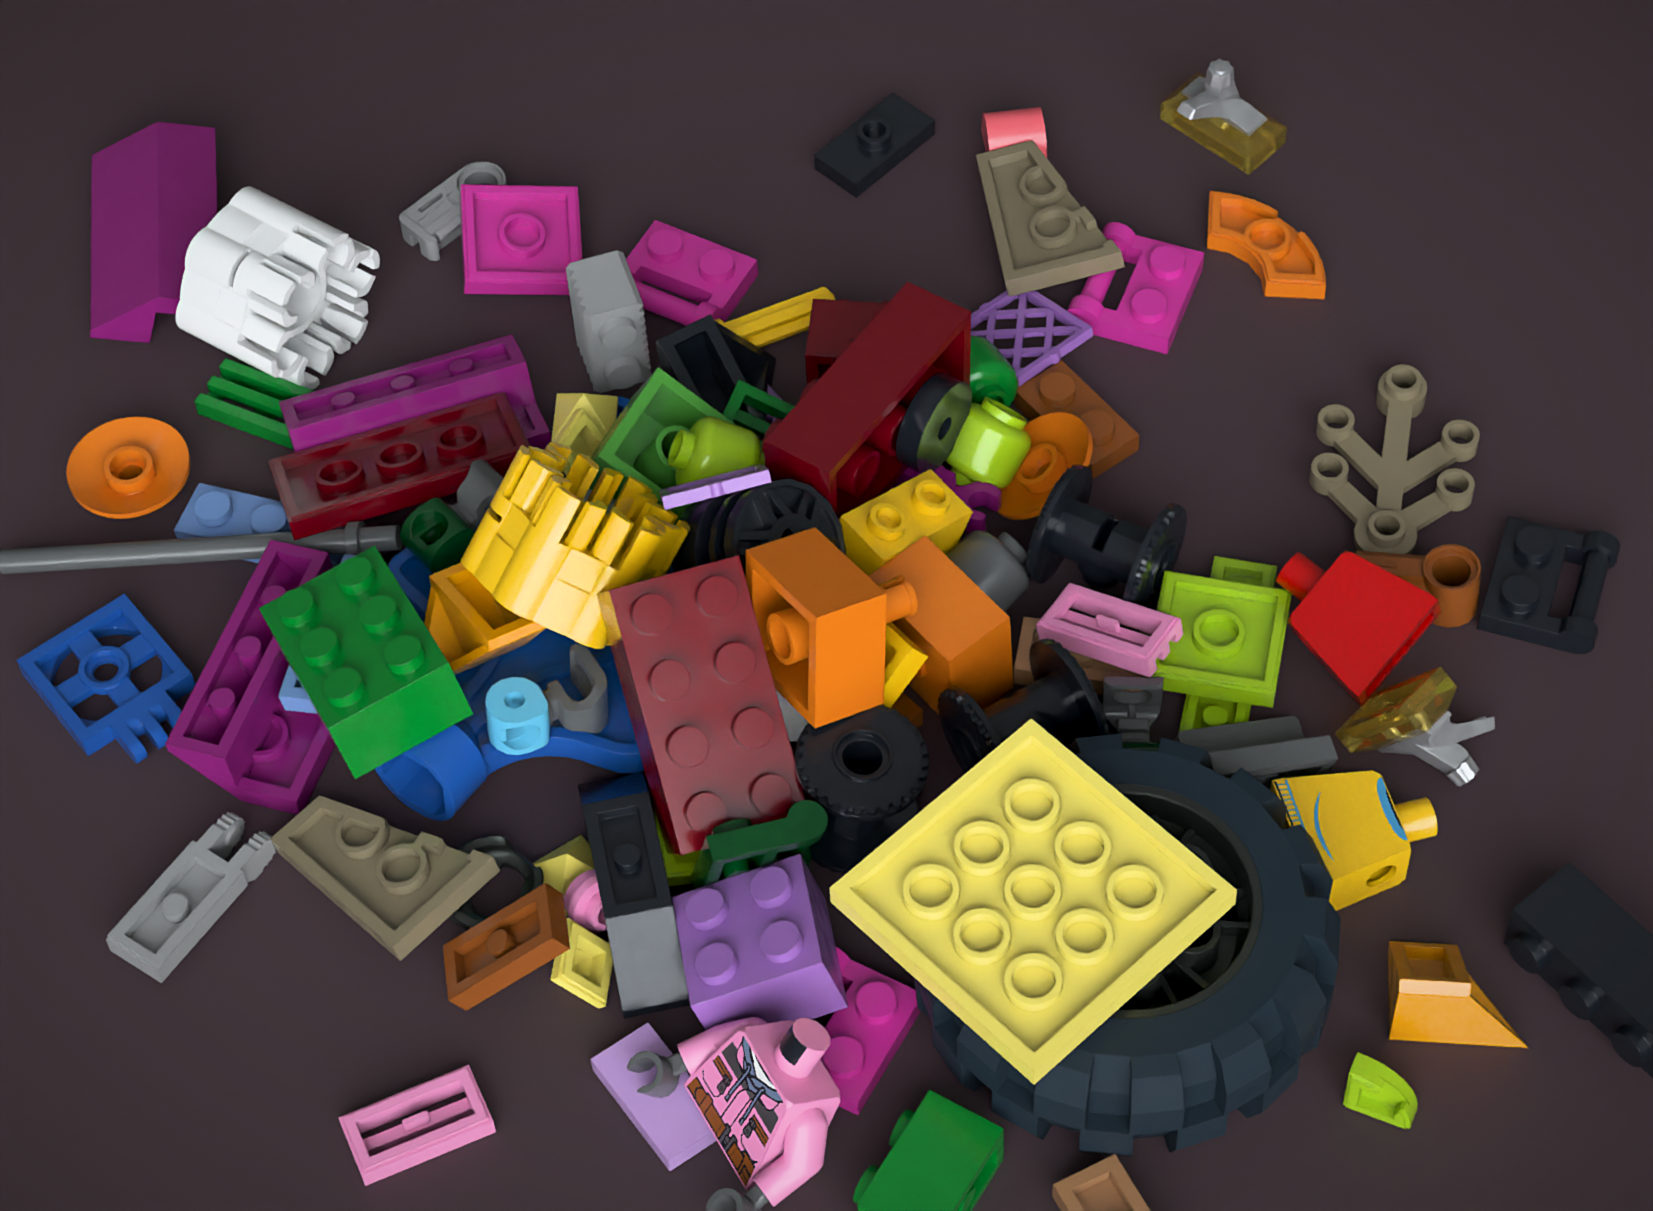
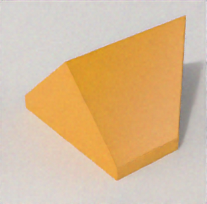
[424,563,546,675]
[1388,941,1528,1048]

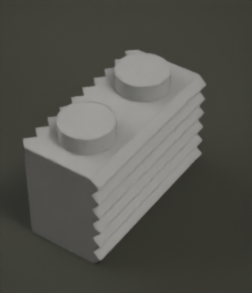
[566,250,652,393]

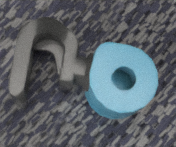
[485,644,609,755]

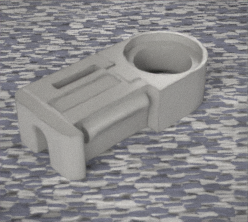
[399,161,507,261]

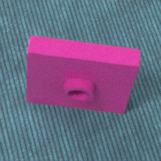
[460,184,582,295]

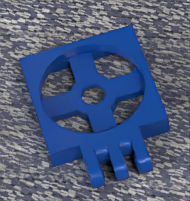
[16,593,196,764]

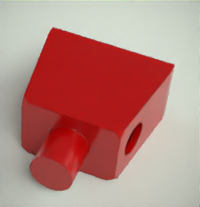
[1276,550,1441,707]

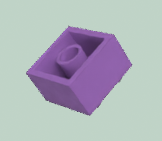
[672,854,848,1030]

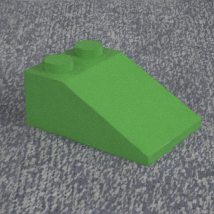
[589,367,762,525]

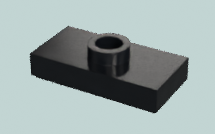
[814,93,935,198]

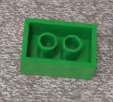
[259,545,473,779]

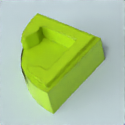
[1343,1052,1418,1129]

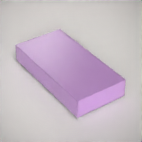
[591,1023,717,1171]

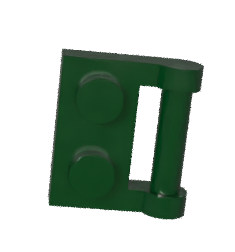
[690,800,828,890]

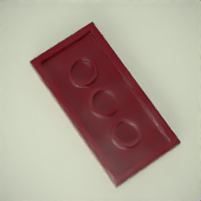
[268,392,530,541]

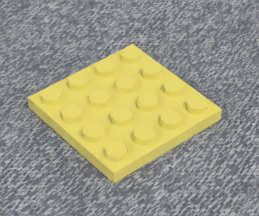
[829,718,1237,1085]

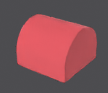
[981,107,1047,158]

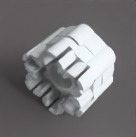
[176,186,380,390]

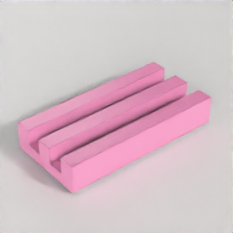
[1036,582,1183,678]
[338,1064,496,1186]

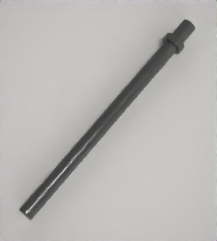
[0,521,402,574]

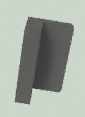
[1175,716,1338,790]

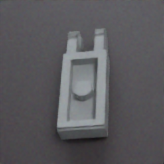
[106,812,276,983]

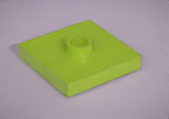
[1144,571,1292,708]

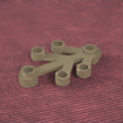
[1309,364,1480,554]

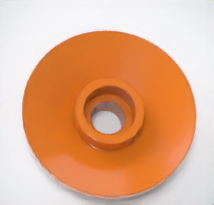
[998,412,1093,520]
[66,416,191,519]

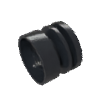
[672,478,846,579]

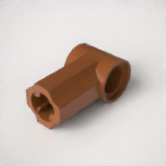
[1355,544,1481,628]

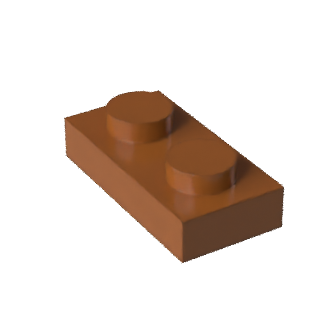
[1014,360,1140,480]
[443,883,570,1011]

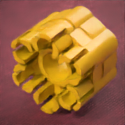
[461,442,690,649]

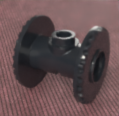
[1026,465,1187,609]
[937,638,1109,774]
[795,704,929,874]

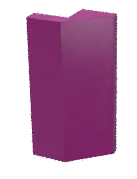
[90,122,217,343]
[279,334,552,452]
[165,539,335,815]

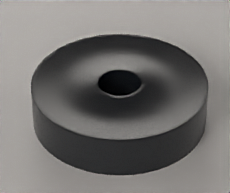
[896,372,972,474]

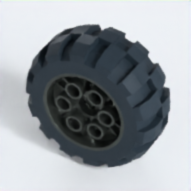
[914,734,1341,1157]

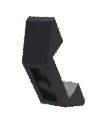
[578,772,690,1019]

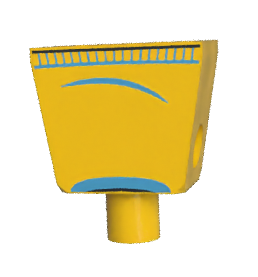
[1270,770,1438,911]

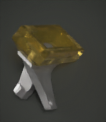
[1160,59,1287,175]
[1335,666,1495,787]

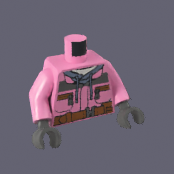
[627,1017,841,1211]

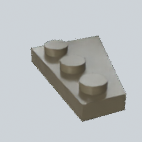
[976,140,1125,297]
[270,795,500,961]

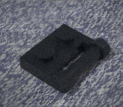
[1477,516,1621,654]

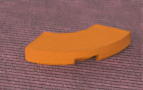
[1207,191,1326,299]

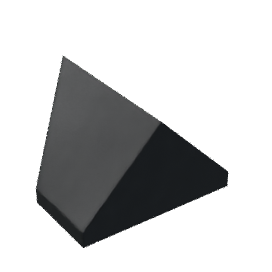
[655,314,776,422]

